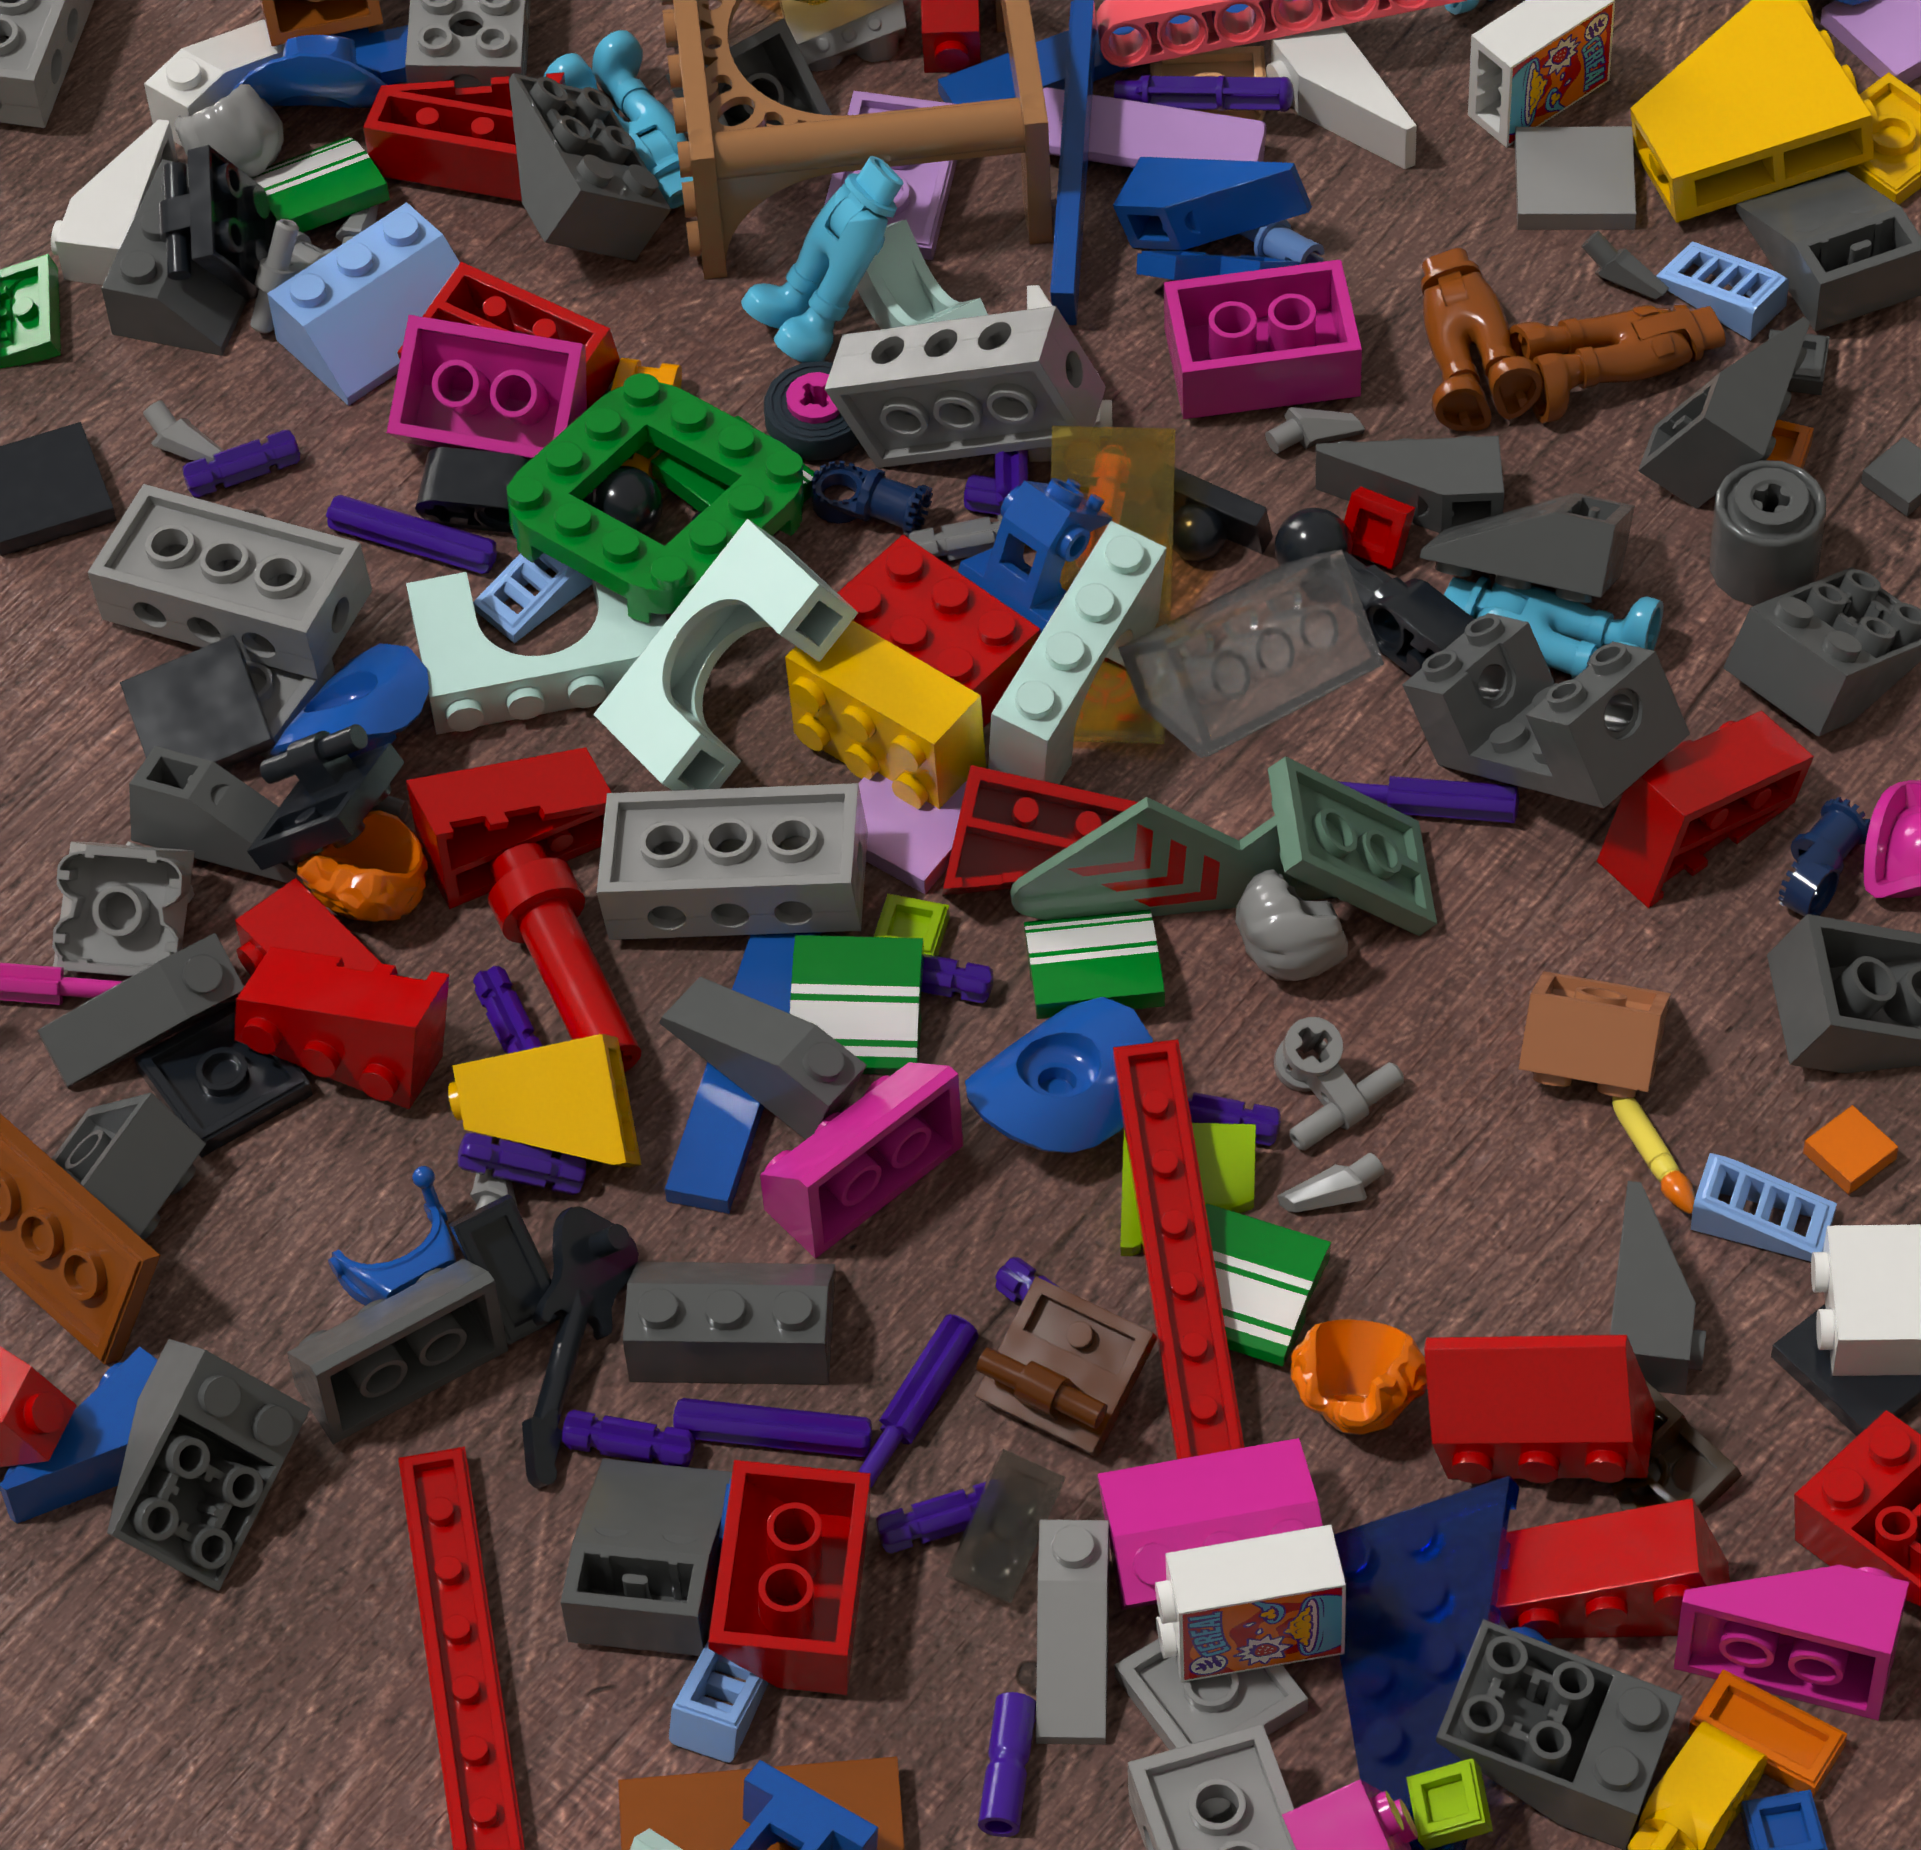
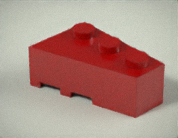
[406,747,612,909]
[235,946,449,1110]

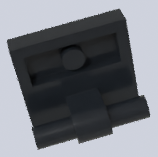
[159,145,270,300]
[247,724,404,871]

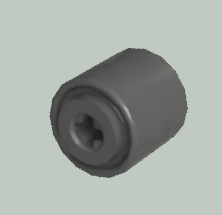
[1709,460,1826,606]

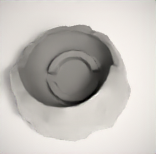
[175,84,284,178]
[1235,869,1348,981]

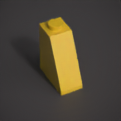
[448,1034,642,1168]

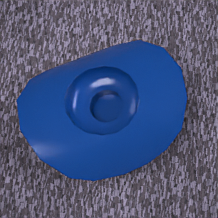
[232,34,387,108]
[270,643,429,758]
[965,997,1153,1153]

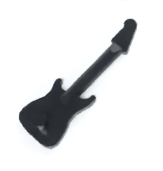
[522,1206,639,1489]

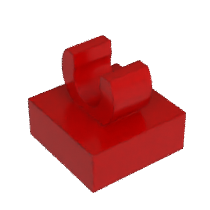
[1344,486,1416,569]

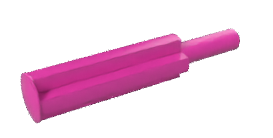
[0,963,122,1005]

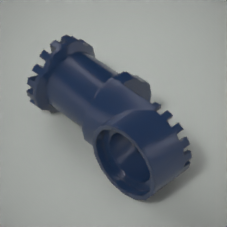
[812,461,933,536]
[1778,797,1870,917]

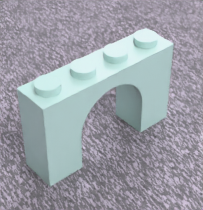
[593,519,858,791]
[988,521,1166,784]
[406,572,667,735]

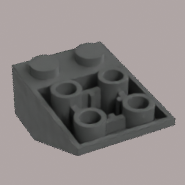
[509,73,671,261]
[1735,169,1921,332]
[1638,317,1811,509]
[1420,493,1635,603]
[1723,567,1921,737]
[107,1339,311,1591]
[561,1459,732,1656]
[1435,1619,1682,1850]

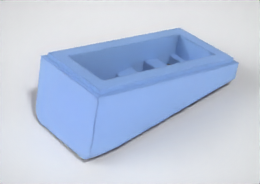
[1656,241,1789,341]
[473,553,592,643]
[1690,1153,1837,1262]
[669,1641,768,1763]

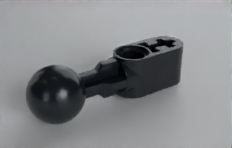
[415,447,663,536]
[1275,508,1474,676]

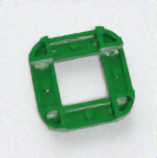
[507,373,804,623]

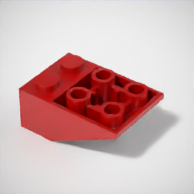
[1794,1410,1921,1606]

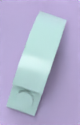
[857,219,988,329]

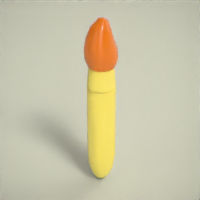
[1612,1096,1695,1214]

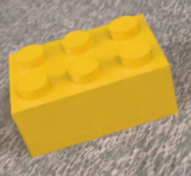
[785,621,986,809]

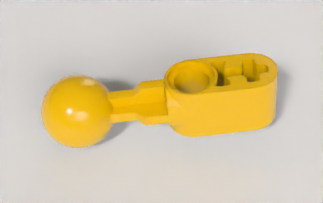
[1628,1721,1768,1850]

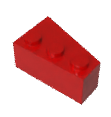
[363,72,566,201]
[397,262,620,409]
[1596,711,1814,909]
[942,765,1138,896]
[1491,1498,1730,1639]

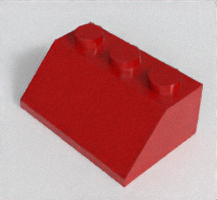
[1424,1335,1656,1484]
[708,1460,871,1695]

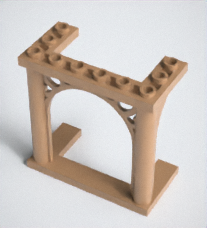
[661,0,1053,280]

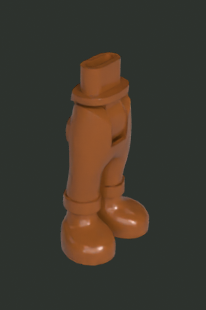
[1421,248,1543,431]
[1509,304,1726,424]

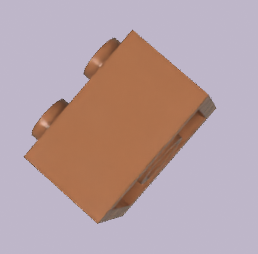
[1519,971,1671,1098]

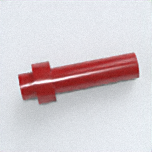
[488,843,641,1072]

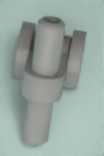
[250,219,334,333]
[1274,1017,1404,1151]

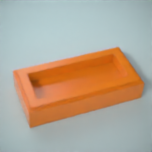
[1688,1669,1848,1798]

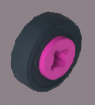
[764,361,859,460]

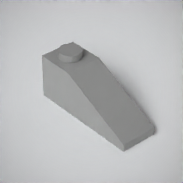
[1036,1520,1110,1745]

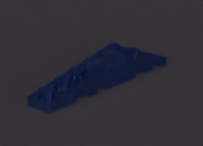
[1334,1476,1520,1850]

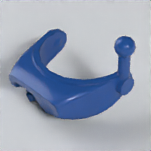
[328,1166,456,1306]

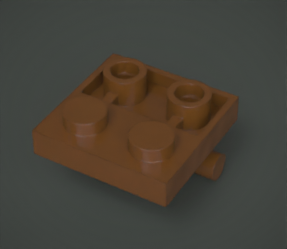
[975,1276,1158,1458]

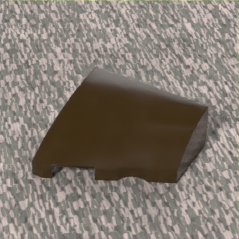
[1610,1380,1742,1513]

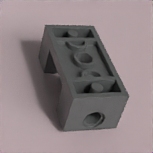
[1402,613,1690,808]

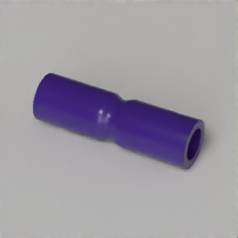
[978,1692,1036,1837]

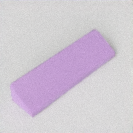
[1043,87,1267,168]

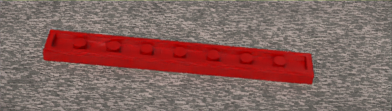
[1113,1039,1244,1460]
[398,1446,525,1850]

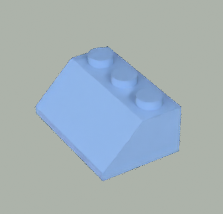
[267,202,460,406]

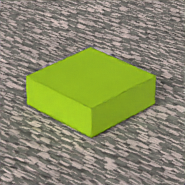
[874,894,950,956]
[1406,1758,1493,1850]

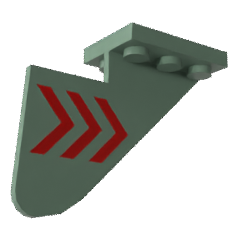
[1010,756,1437,936]

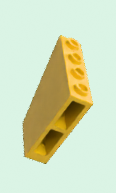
[1630,0,1880,223]

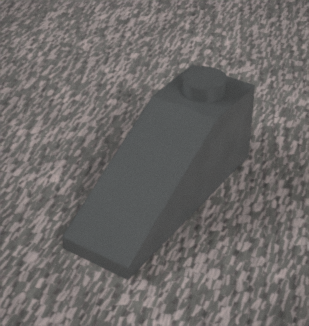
[37,933,244,1088]
[659,977,867,1139]
[1610,1181,1706,1395]

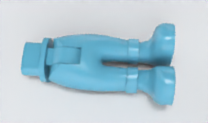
[544,30,693,208]
[741,156,904,363]
[1444,576,1664,678]

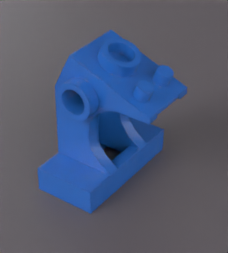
[958,478,1113,633]
[730,1760,878,1850]

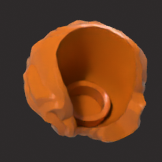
[296,811,428,922]
[1291,1319,1427,1435]

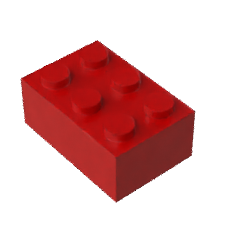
[837,535,1041,728]

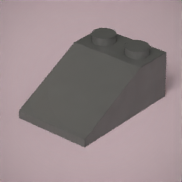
[1767,914,1921,1074]

